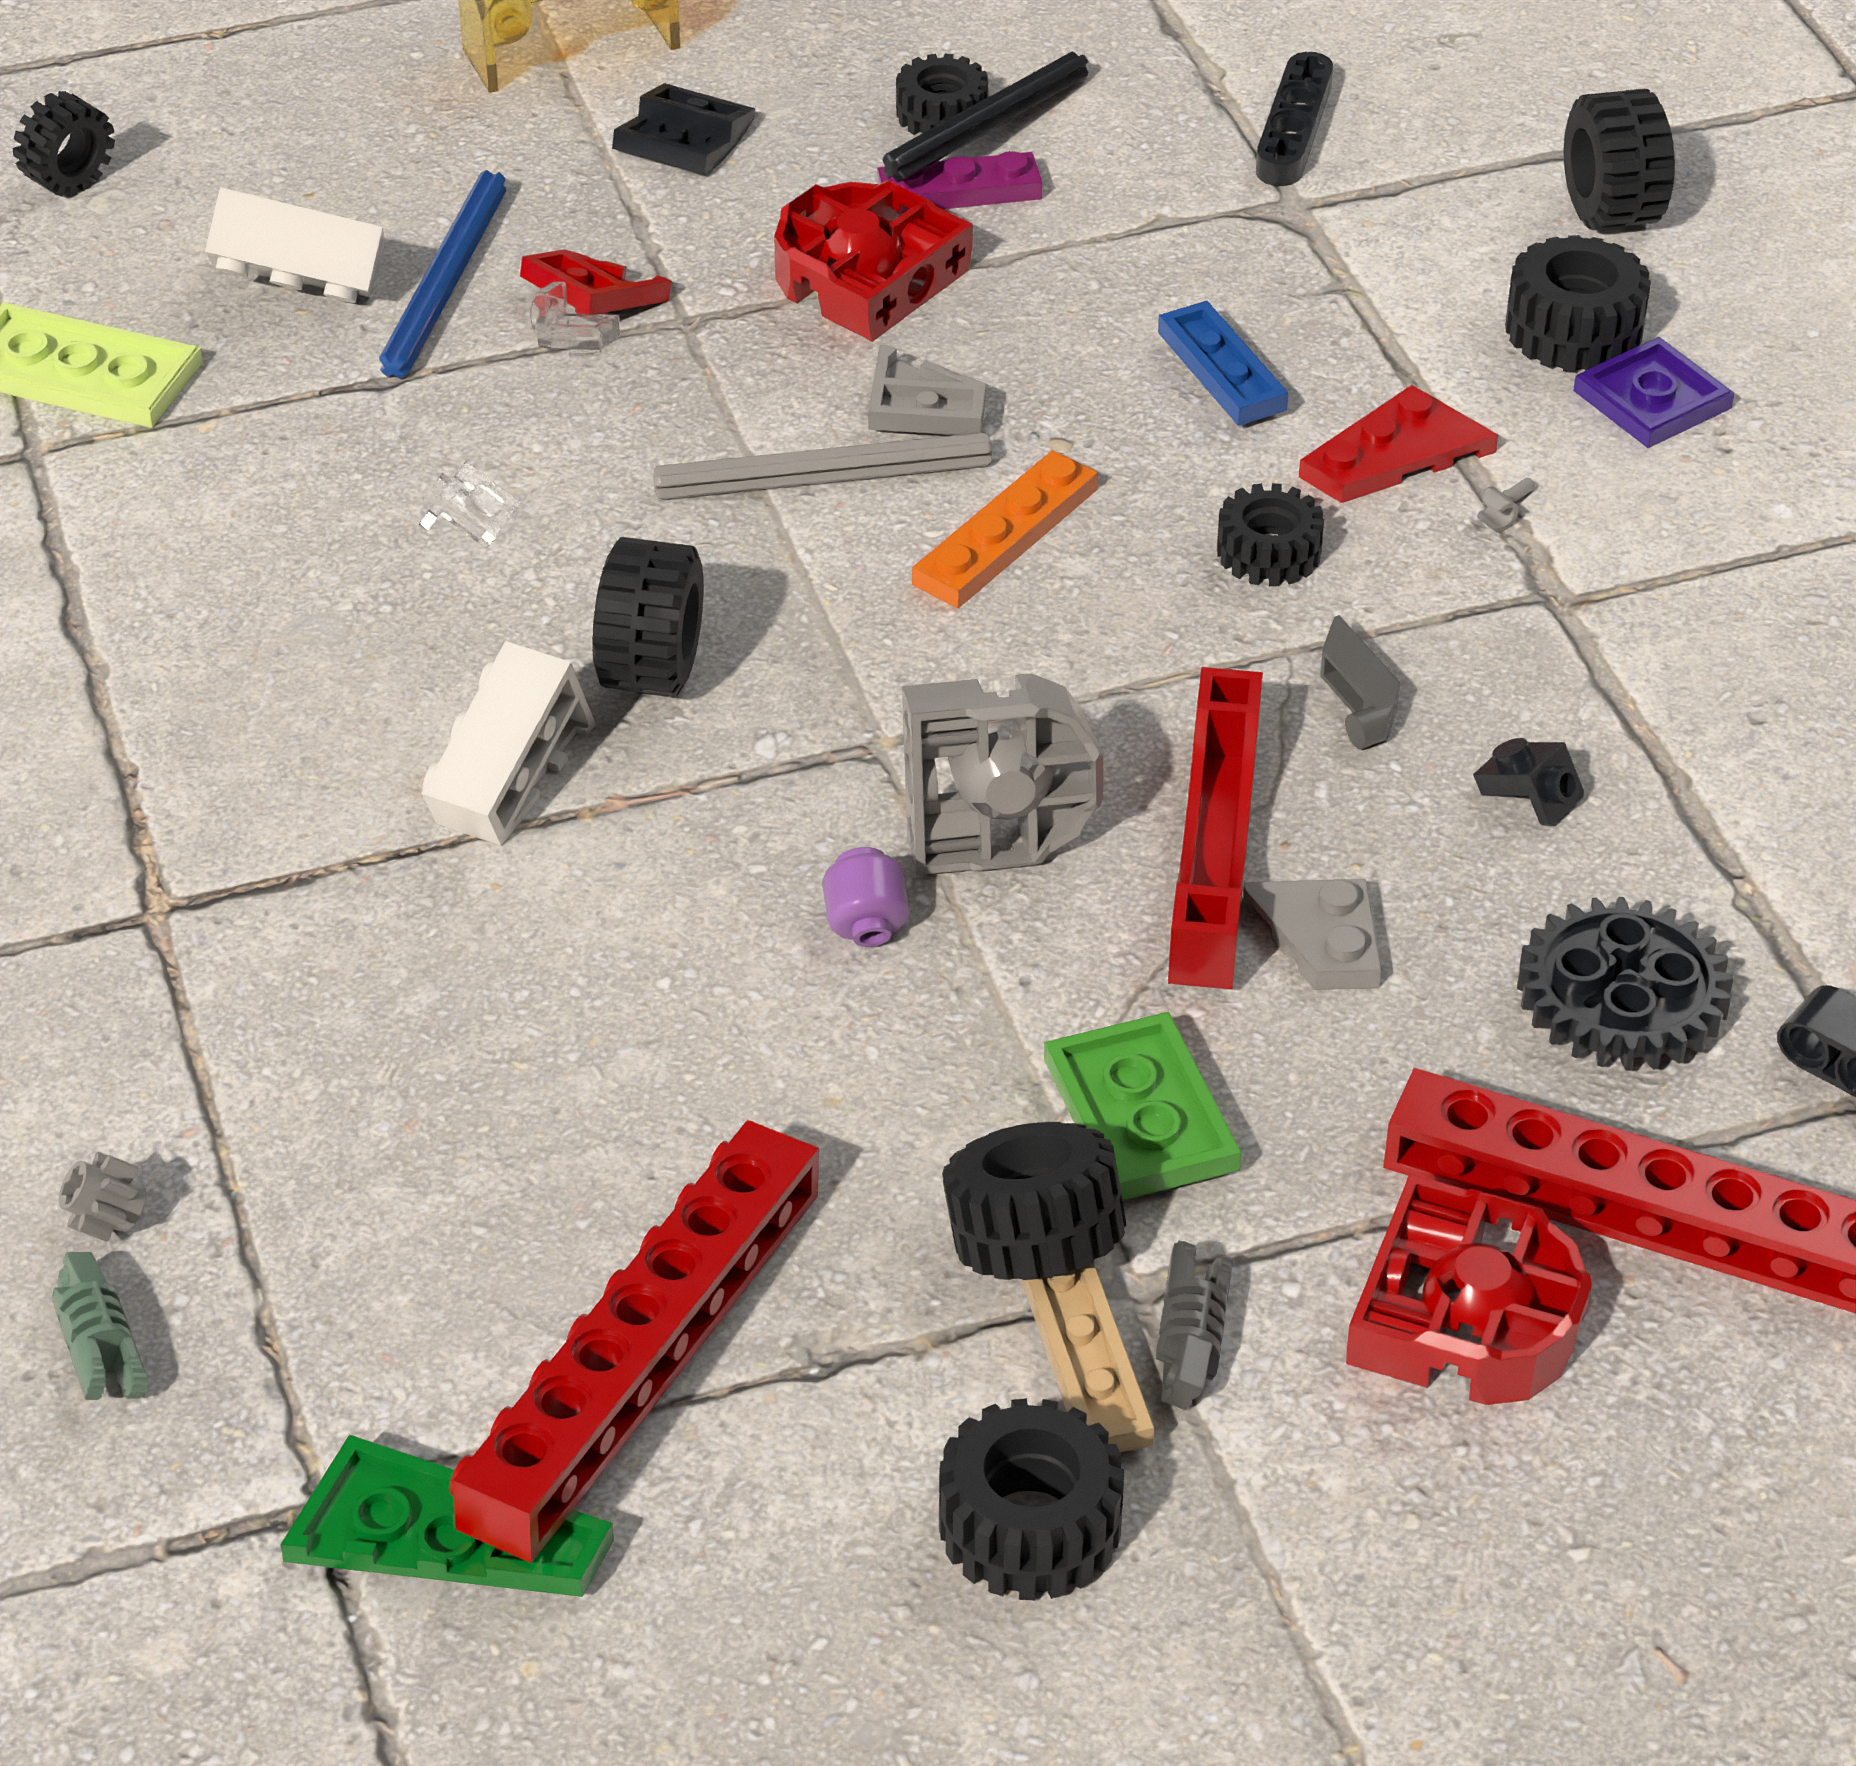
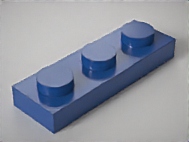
[1158,301,1288,426]

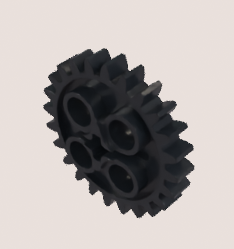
[1517,897,1733,1071]

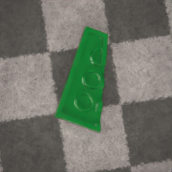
[280,1434,614,1597]

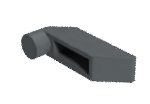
[1320,615,1400,749]

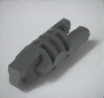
[1156,1240,1233,1410]

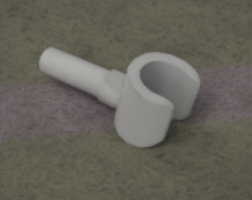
[1477,478,1535,532]

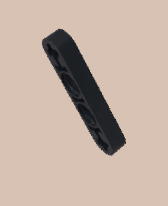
[1256,52,1333,186]

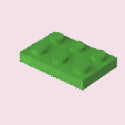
[1044,1012,1241,1200]

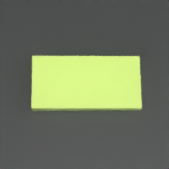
[0,302,203,428]

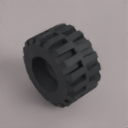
[1563,88,1675,230]
[1505,235,1651,372]
[592,537,704,697]
[942,1122,1127,1280]
[939,1398,1124,1601]

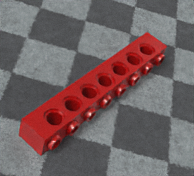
[1383,1068,1856,1314]
[449,1119,819,1563]

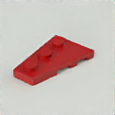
[1299,385,1498,503]

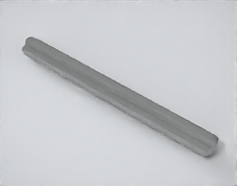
[653,432,992,500]

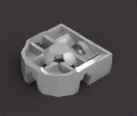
[902,673,1103,875]

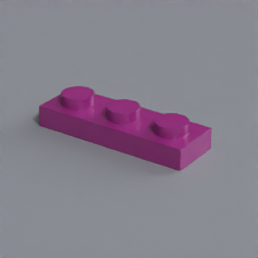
[877,151,1042,214]

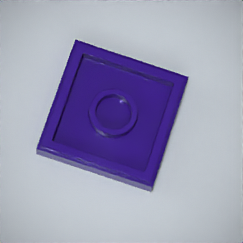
[1573,337,1734,448]

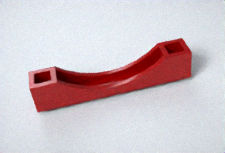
[1168,667,1263,990]

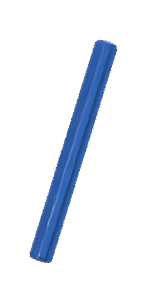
[379,170,507,379]

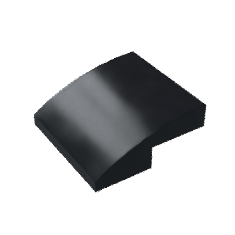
[612,83,755,175]

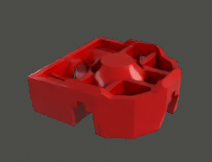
[774,180,973,342]
[1346,1174,1592,1405]

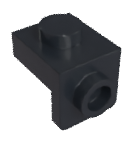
[1473,738,1584,826]

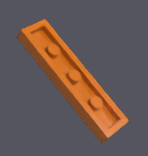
[912,450,1098,609]

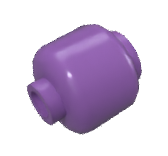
[822,847,910,947]

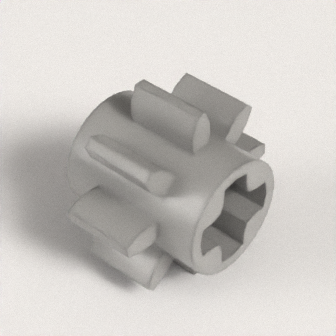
[59,1151,146,1242]

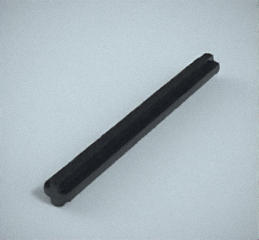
[882,51,1089,182]

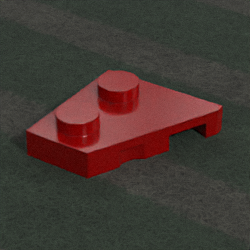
[520,249,672,318]

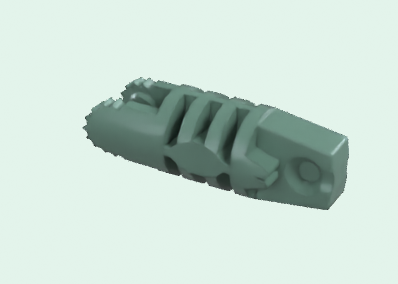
[52,1252,149,1400]

